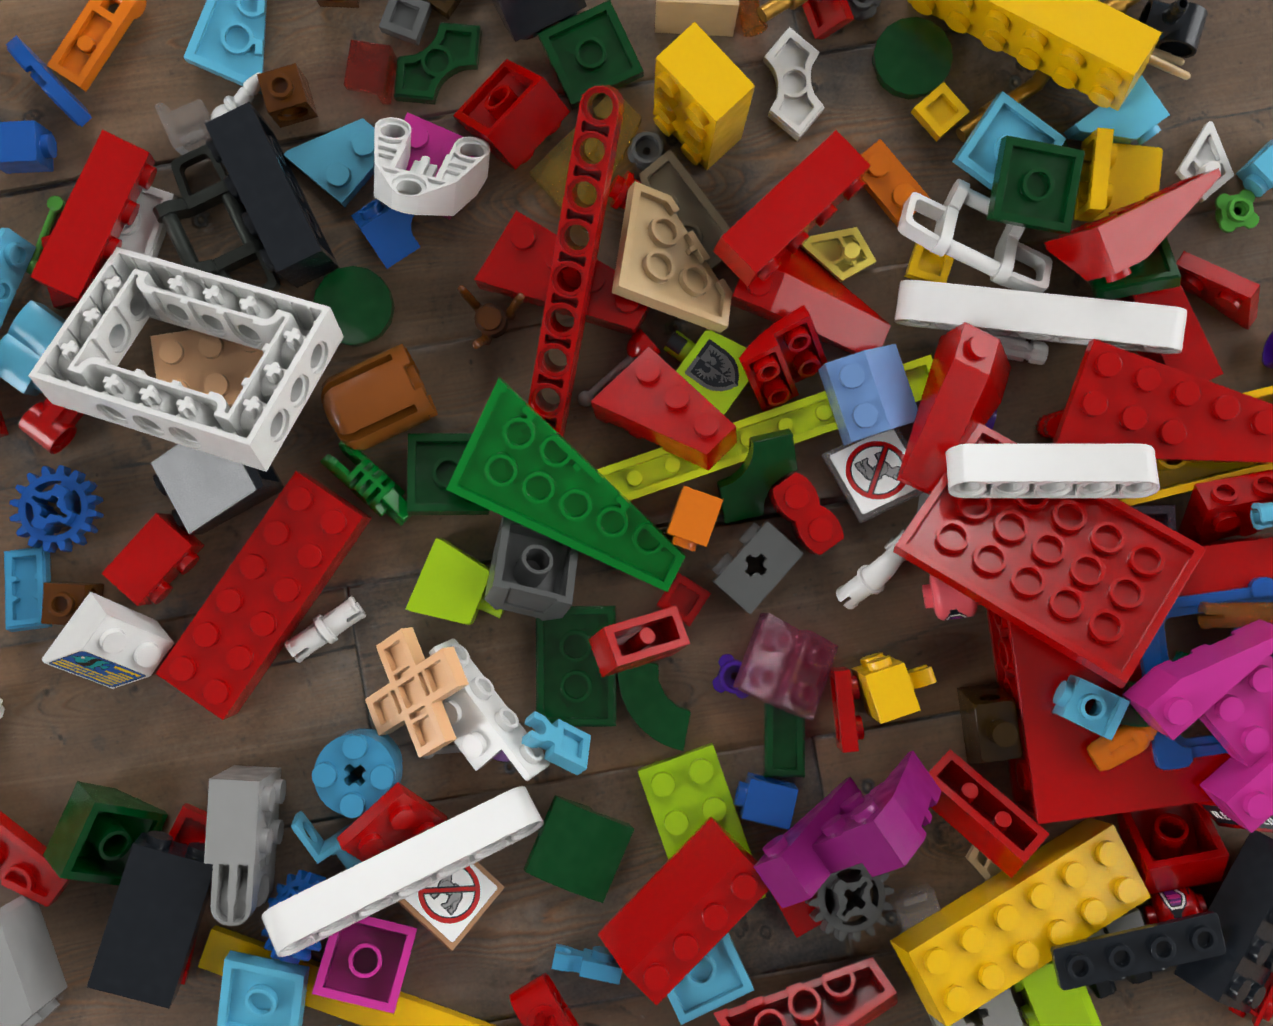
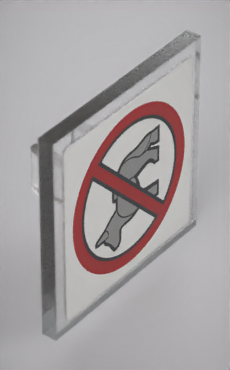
[822,428,924,523]

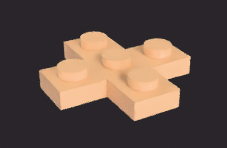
[365,627,469,758]

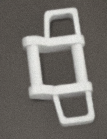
[898,179,1053,293]

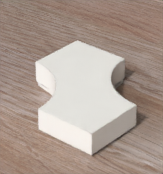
[763,27,825,141]

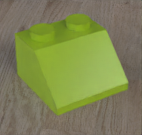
[1012,960,1102,1026]

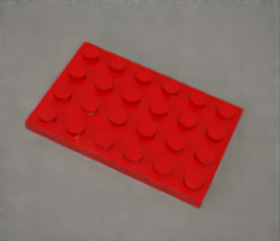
[893,423,1207,689]

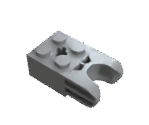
[204,765,286,926]

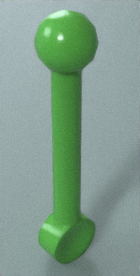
[26,196,66,274]

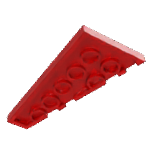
[1052,339,1273,464]

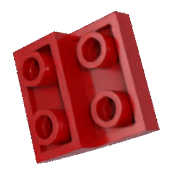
[739,305,828,412]

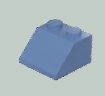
[818,344,918,446]

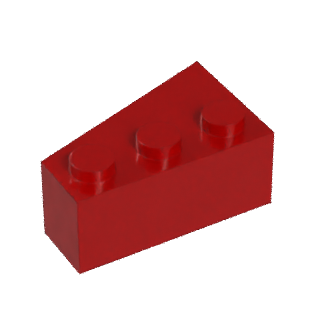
[590,347,737,471]

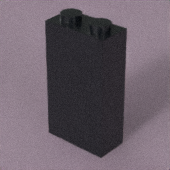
[87,831,213,1009]

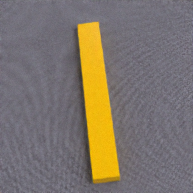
[198,925,497,1026]

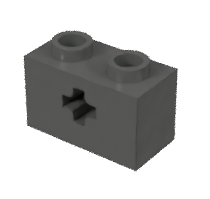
[712,521,804,614]

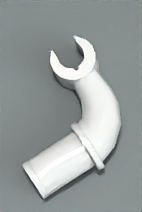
[836,530,906,609]

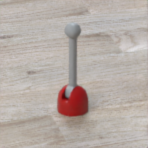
[578,329,661,407]

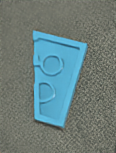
[184,0,267,95]

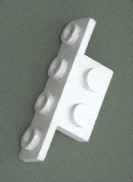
[429,638,550,781]

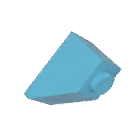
[1063,75,1170,145]

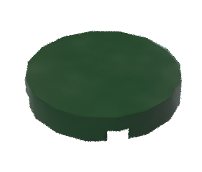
[872,17,953,100]
[313,266,395,347]

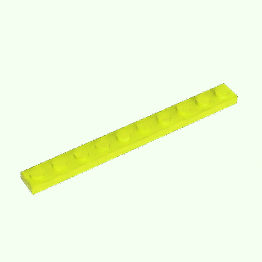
[597,354,933,501]

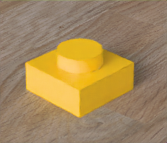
[911,82,970,142]
[904,242,954,283]

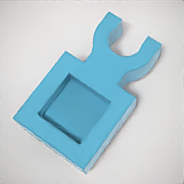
[522,711,591,775]

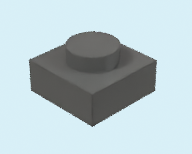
[379,0,432,46]

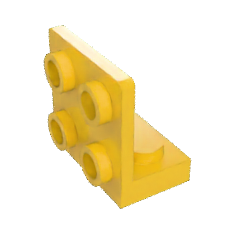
[1074,128,1163,222]

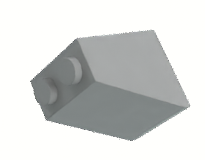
[0,895,68,1026]

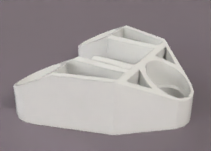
[374,117,490,216]

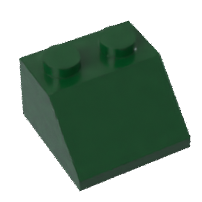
[43,781,168,886]

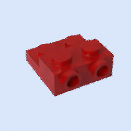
[1178,469,1273,543]

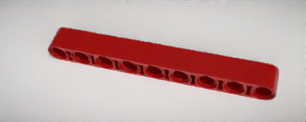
[528,85,624,437]

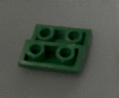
[523,795,634,903]

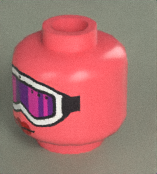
[922,574,981,620]

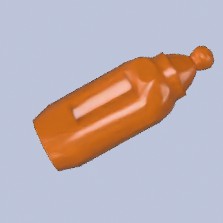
[1086,725,1158,771]

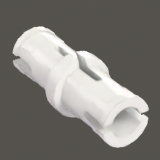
[284,596,366,663]

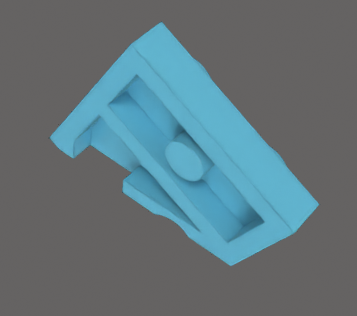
[284,118,374,207]

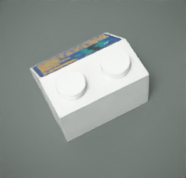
[42,592,174,689]

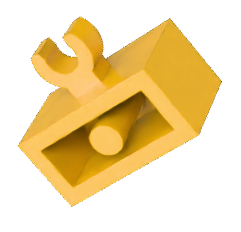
[851,652,937,724]

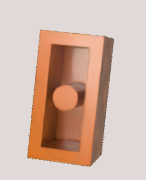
[665,486,723,552]

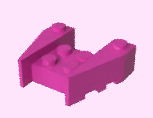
[1123,619,1273,833]

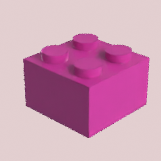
[312,916,417,1014]

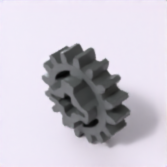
[805,863,894,942]

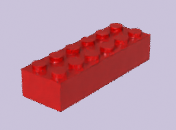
[155,471,372,720]

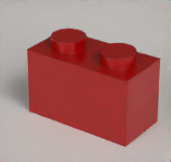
[101,513,205,606]
[588,606,690,678]

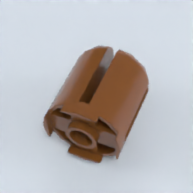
[321,343,438,450]

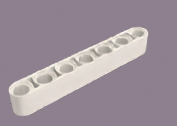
[894,280,1187,354]
[262,786,544,957]

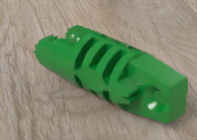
[320,441,412,526]

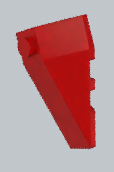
[731,248,891,354]
[897,322,1011,495]

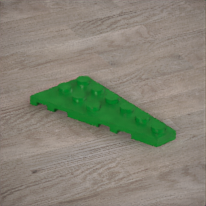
[446,377,685,592]

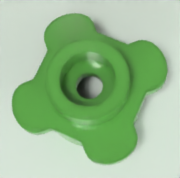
[1215,189,1259,233]

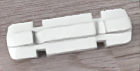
[993,335,1049,365]

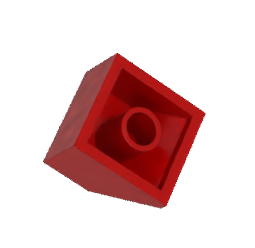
[453,59,570,170]
[1117,803,1229,894]

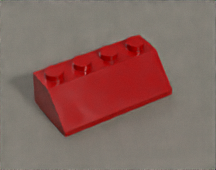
[598,816,769,1006]

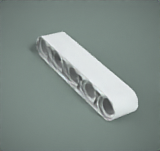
[945,444,1160,498]

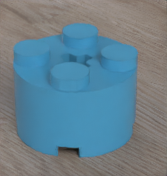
[312,728,403,818]

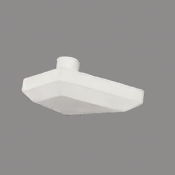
[1175,121,1234,203]

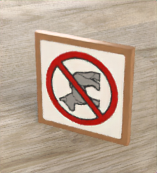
[398,862,505,951]

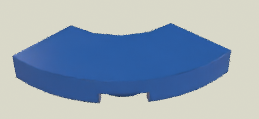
[6,35,92,127]

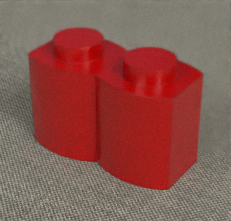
[768,472,844,555]

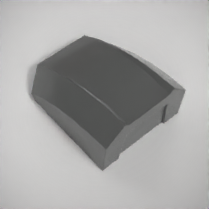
[484,516,579,621]

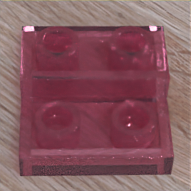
[733,613,839,720]

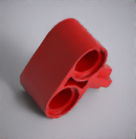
[509,973,579,1026]

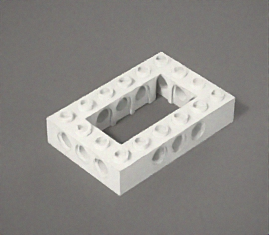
[28,247,344,472]

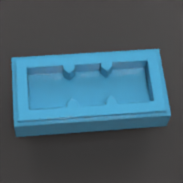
[4,547,52,632]

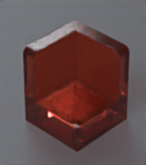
[344,40,397,105]

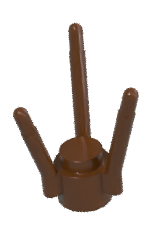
[457,285,525,349]

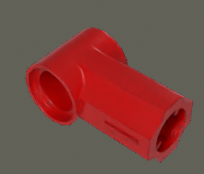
[19,399,84,454]

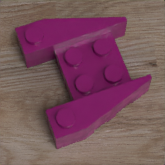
[753,750,942,908]

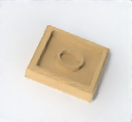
[655,0,739,37]

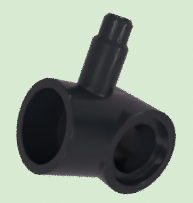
[1138,0,1208,58]

